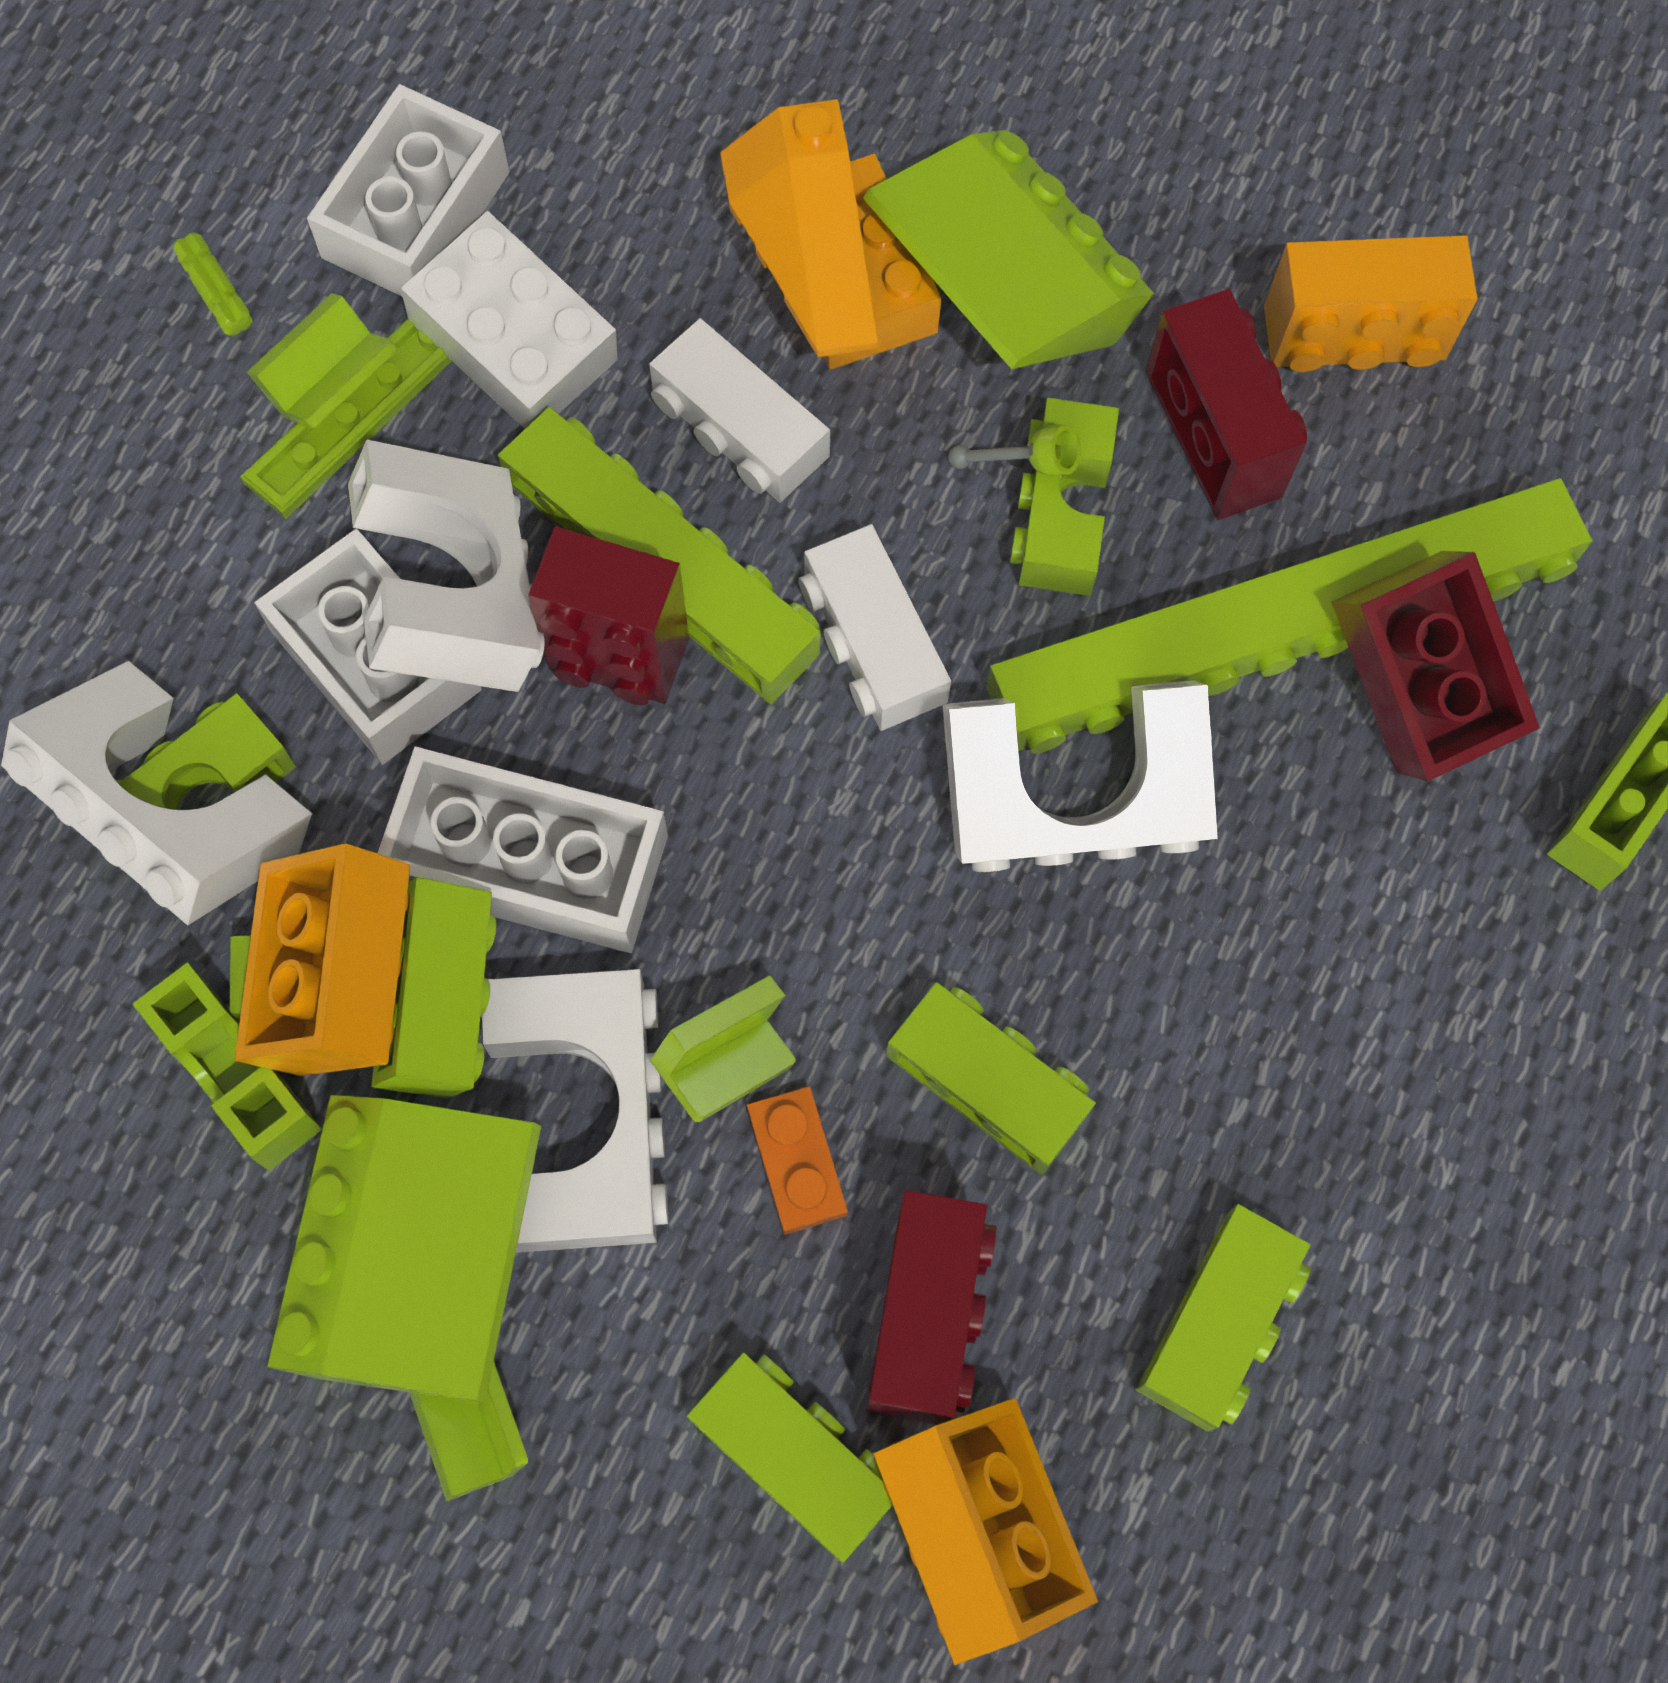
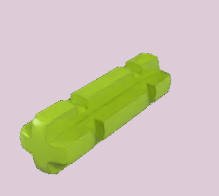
[173,232,253,336]

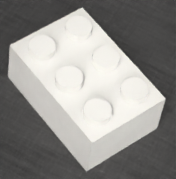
[307,84,510,297]
[401,211,618,429]
[254,529,482,765]

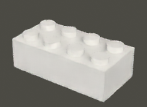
[377,747,668,954]

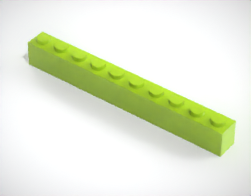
[986,478,1593,754]

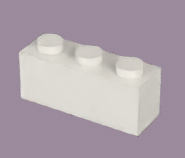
[649,318,830,503]
[798,524,951,731]

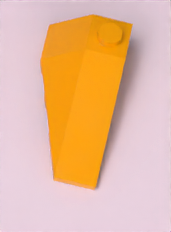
[720,99,878,357]

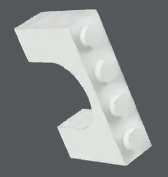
[348,440,544,692]
[1,661,312,925]
[943,680,1217,872]
[482,969,668,1253]

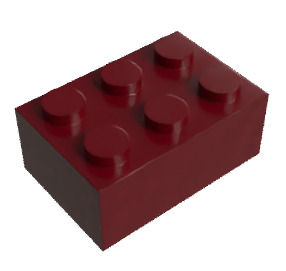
[1145,288,1307,521]
[528,526,689,705]
[1331,551,1540,781]
[866,1190,997,1425]

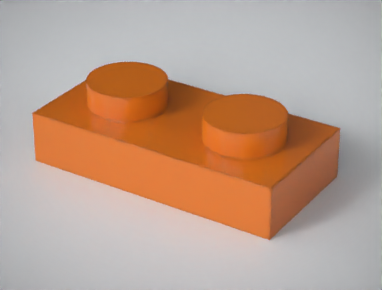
[747,1086,848,1235]

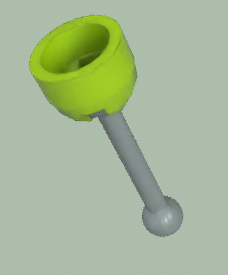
[948,424,1081,476]

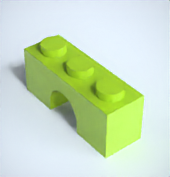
[1010,398,1119,596]
[116,693,296,810]
[133,962,322,1171]

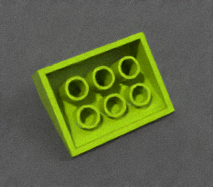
[863,130,1154,369]
[267,1095,541,1402]

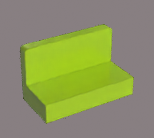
[247,293,397,428]
[650,975,796,1122]
[409,1362,528,1502]

